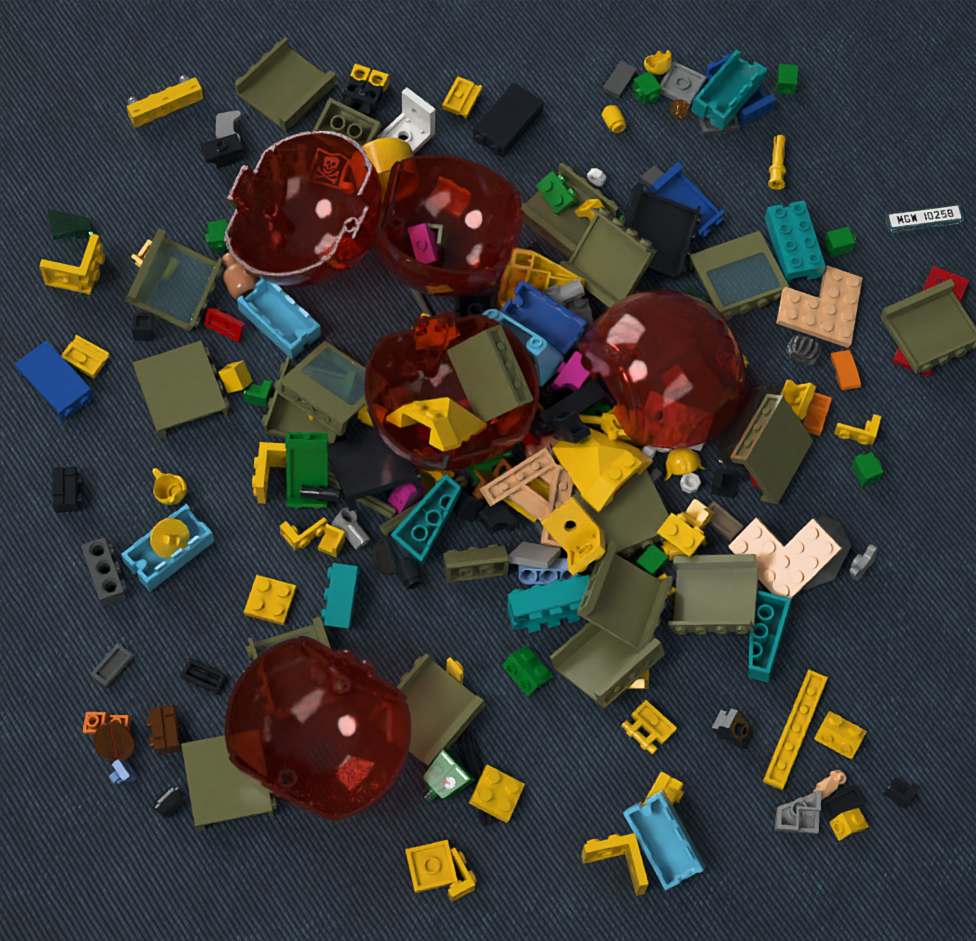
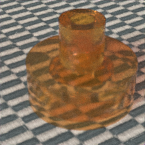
[669,99,689,119]

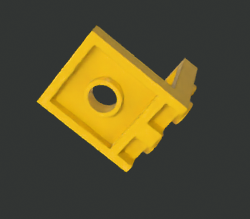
[40,234,105,295]
[252,442,286,504]
[541,497,606,576]
[581,833,648,896]

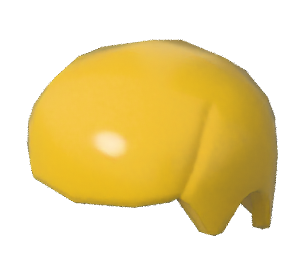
[644,50,672,75]

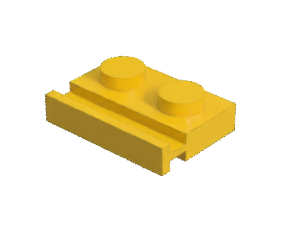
[442,76,482,119]
[61,335,110,378]

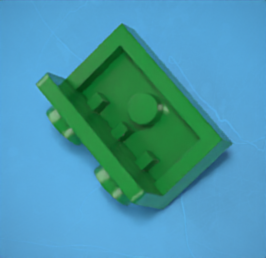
[535,171,580,215]
[503,646,554,697]

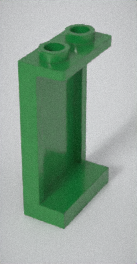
[285,432,328,509]

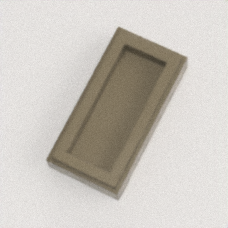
[708,501,744,542]

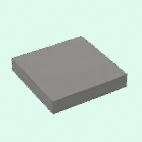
[660,62,707,108]
[508,542,561,569]

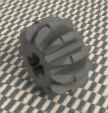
[786,335,821,366]

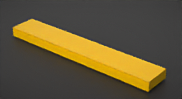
[763,669,828,790]

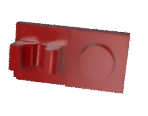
[204,308,246,342]

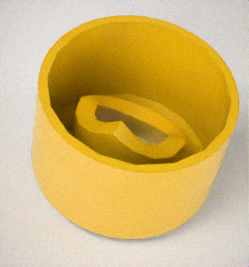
[353,137,420,203]

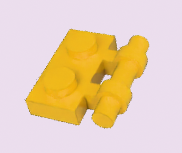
[621,700,677,755]

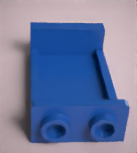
[706,53,776,126]
[648,162,726,241]
[15,340,93,421]

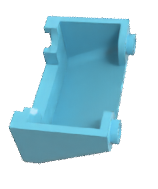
[478,309,564,387]

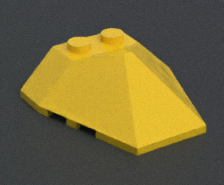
[497,247,586,311]
[386,397,487,452]
[552,428,653,513]

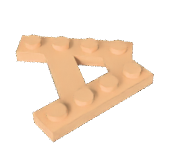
[480,447,573,548]

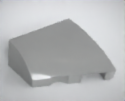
[774,790,821,834]

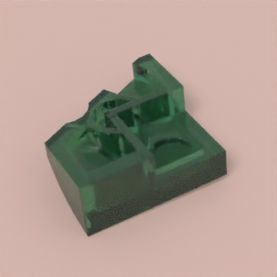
[48,210,93,240]

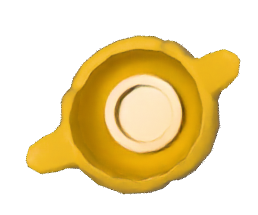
[664,447,706,481]
[152,468,188,506]

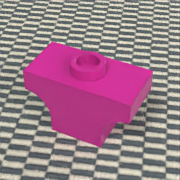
[407,222,441,266]
[550,351,590,392]
[388,481,426,514]

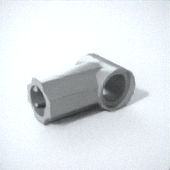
[543,278,585,306]
[332,508,370,550]

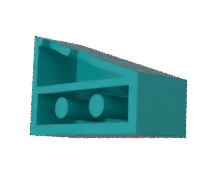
[321,563,361,629]

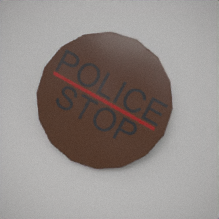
[94,722,135,762]

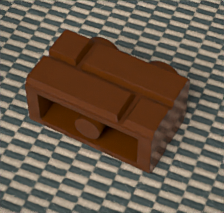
[146,705,182,755]

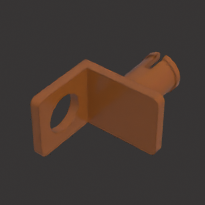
[472,458,513,500]

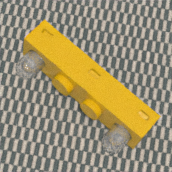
[127,75,203,128]

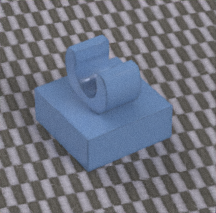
[109,759,138,784]

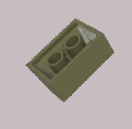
[313,98,383,153]
[443,544,509,584]

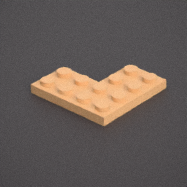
[776,266,862,348]
[728,518,843,600]

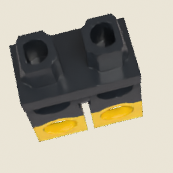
[343,64,389,117]

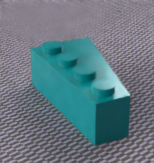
[391,474,462,565]
[748,590,791,683]

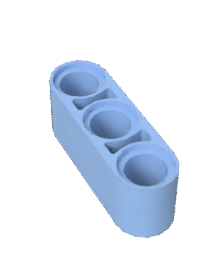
[518,558,578,585]

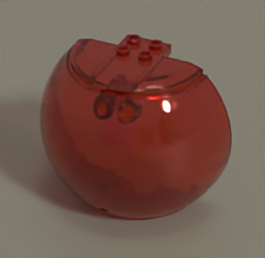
[224,130,382,287]
[374,155,524,298]
[579,290,746,449]
[364,311,539,472]
[224,635,411,821]

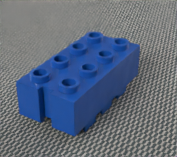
[501,280,590,358]

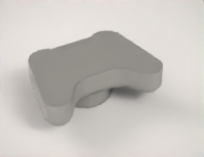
[216,110,241,142]
[850,544,878,582]

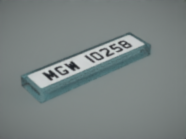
[885,204,964,233]

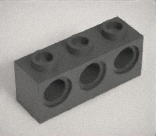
[81,537,128,607]

